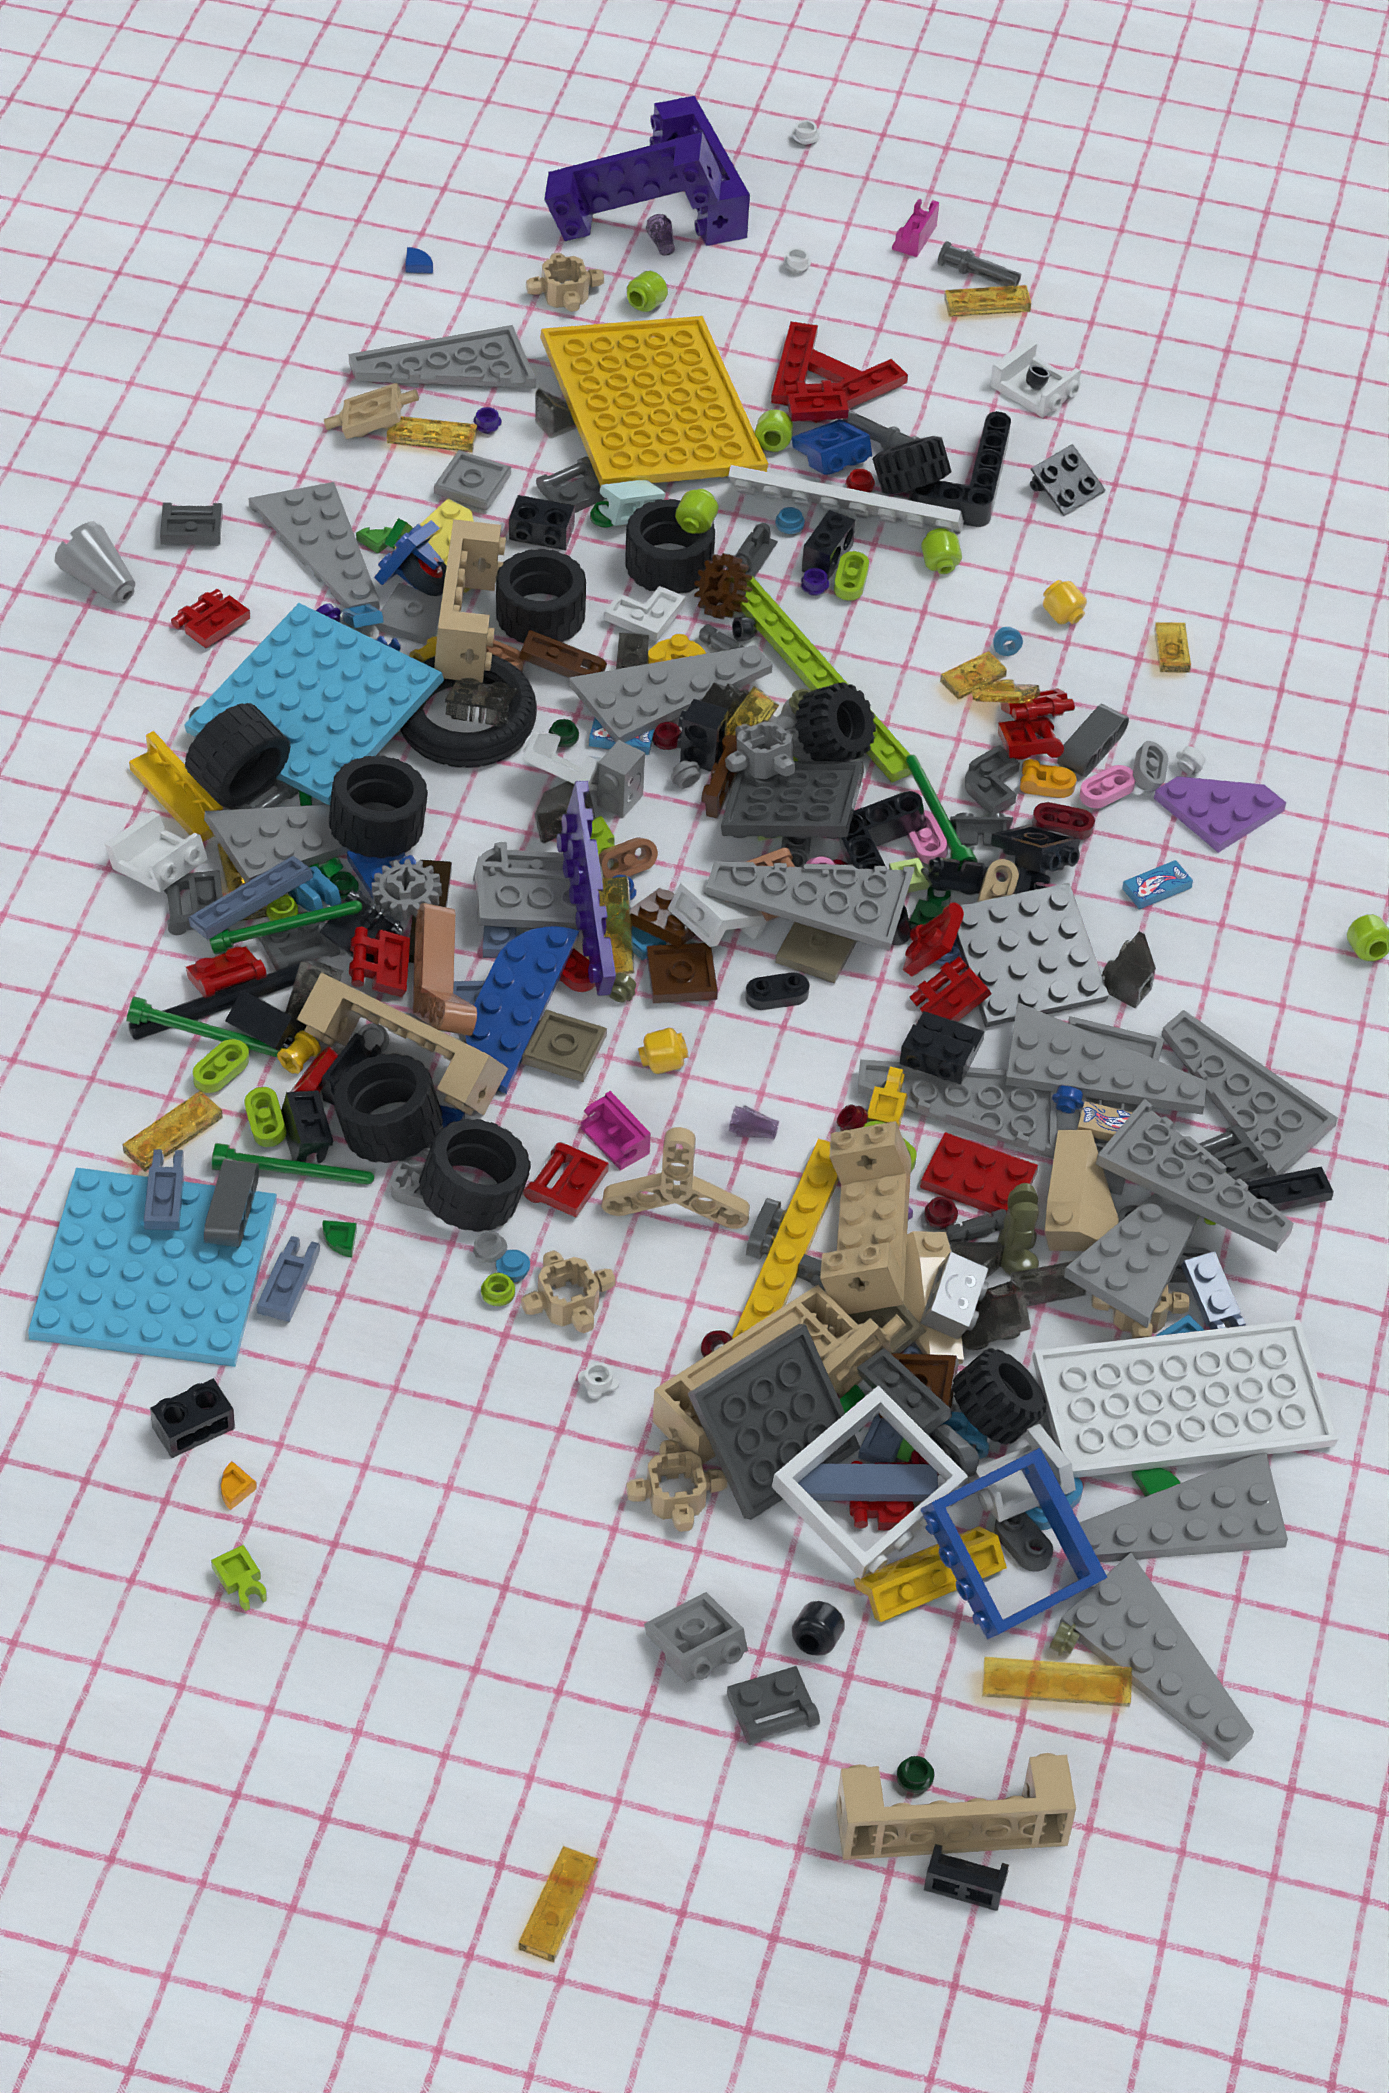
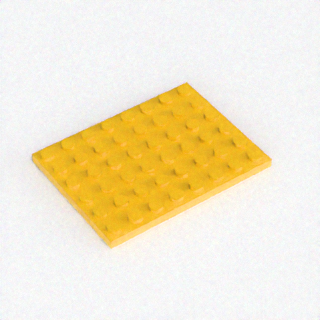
[540,316,768,487]

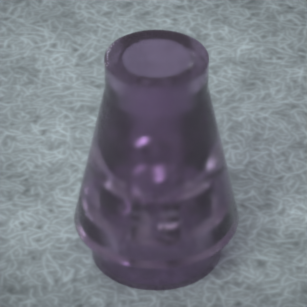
[646,214,675,256]
[728,1105,779,1140]

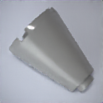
[54,521,135,603]

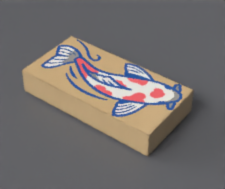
[1077,1101,1132,1141]

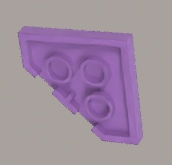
[1154,776,1286,853]

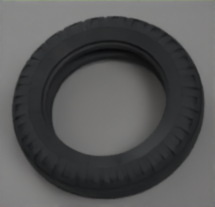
[400,655,537,768]

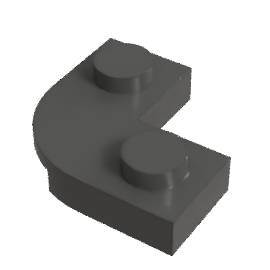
[965,745,1020,814]

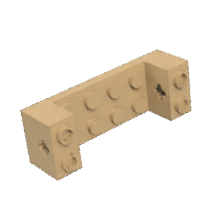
[434,519,506,683]
[297,972,508,1116]
[820,1121,911,1314]
[653,1285,858,1465]
[836,1753,1076,1860]

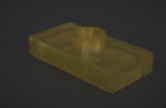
[1154,622,1191,673]
[940,651,1007,700]
[972,679,1040,703]
[727,686,779,735]

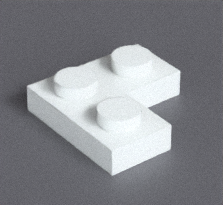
[604,586,686,642]

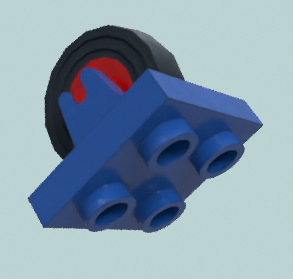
[374,520,447,596]

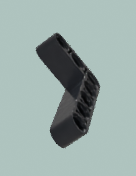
[908,411,1011,527]
[839,791,926,945]

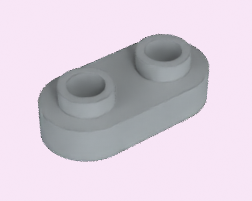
[1133,741,1168,792]

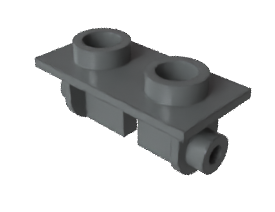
[726,523,778,578]
[950,813,1013,846]

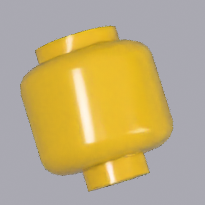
[1043,580,1087,625]
[638,1028,689,1074]

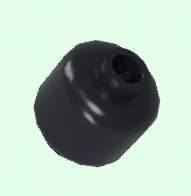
[792,1601,845,1656]

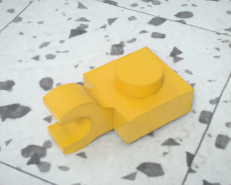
[867,1066,908,1128]

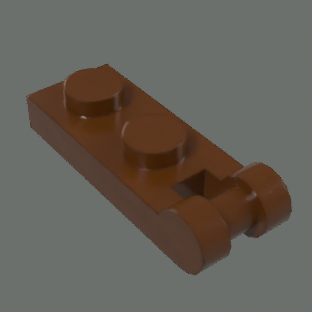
[519,630,607,678]
[701,735,737,819]

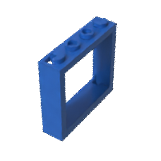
[920,1448,1108,1640]

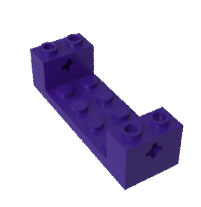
[649,96,750,246]
[544,132,722,241]

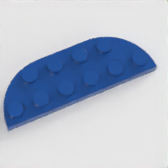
[465,926,579,1094]

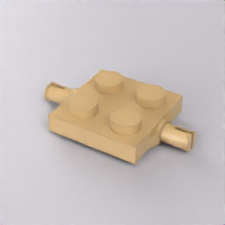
[324,383,419,439]
[822,1314,906,1398]

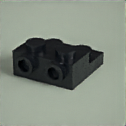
[991,824,1080,874]
[899,1011,985,1085]

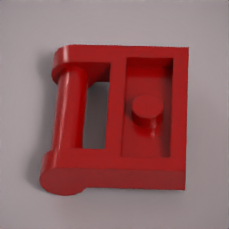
[998,717,1064,760]
[902,902,964,977]
[186,946,267,998]
[523,1142,609,1218]

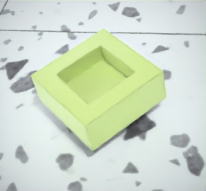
[889,858,929,893]

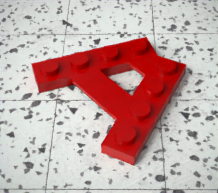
[771,321,908,424]

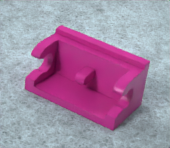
[892,199,939,257]
[580,1091,651,1171]

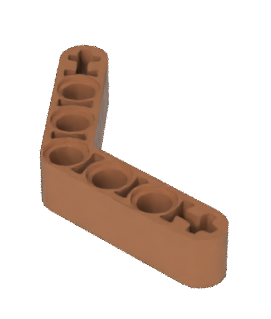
[413,903,477,1036]

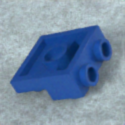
[791,419,872,475]

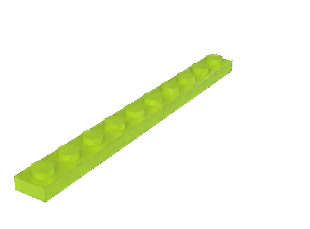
[740,576,911,783]

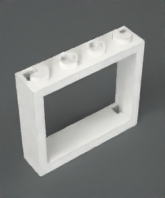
[772,1386,968,1579]

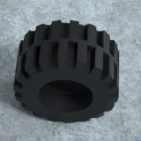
[872,436,952,494]
[795,682,876,761]
[952,1348,1046,1445]

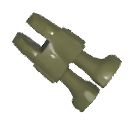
[997,1183,1039,1279]

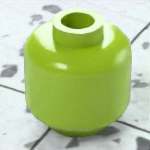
[627,271,668,312]
[755,409,793,452]
[675,489,719,534]
[921,528,962,574]
[1347,914,1389,962]

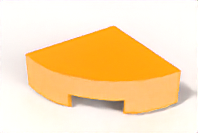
[221,1461,257,1510]

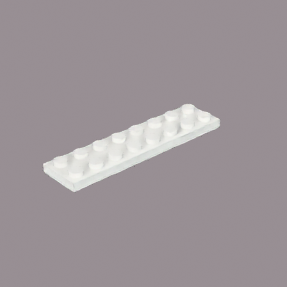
[729,465,964,533]

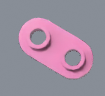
[1080,765,1136,808]
[907,810,948,864]

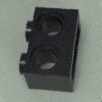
[509,495,575,550]
[802,510,856,580]
[677,699,728,771]
[150,1378,235,1458]

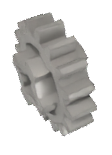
[372,859,442,921]

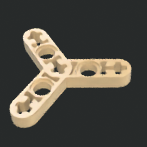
[601,1127,750,1229]

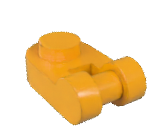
[1020,759,1077,798]

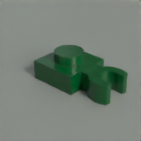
[909,886,951,930]

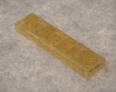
[982,1657,1132,1707]

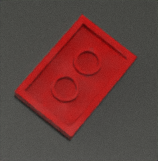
[920,1132,1038,1213]

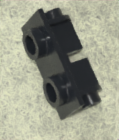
[921,857,988,895]

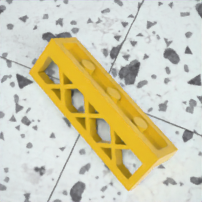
[129,731,223,842]
[853,1526,1007,1622]

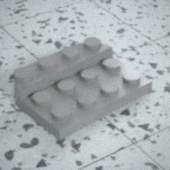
[473,842,607,931]

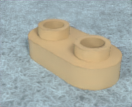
[977,859,1019,902]

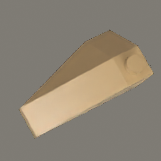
[1045,1130,1119,1251]
[903,1231,964,1364]

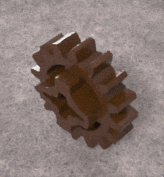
[694,553,752,620]

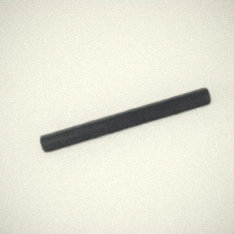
[128,961,313,1040]

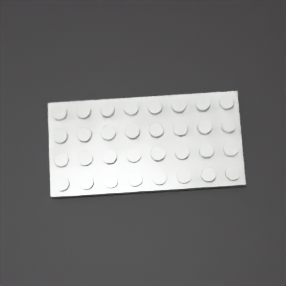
[1032,1320,1338,1478]

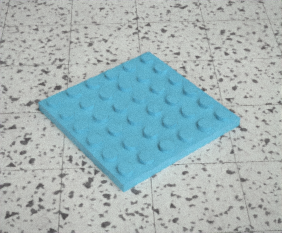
[184,603,444,806]
[28,1167,277,1367]

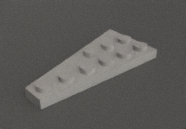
[348,325,536,388]
[248,482,380,609]
[1162,1010,1338,1176]
[858,1059,1057,1159]
[1096,1099,1294,1252]
[1064,1193,1201,1328]
[1080,1453,1288,1562]

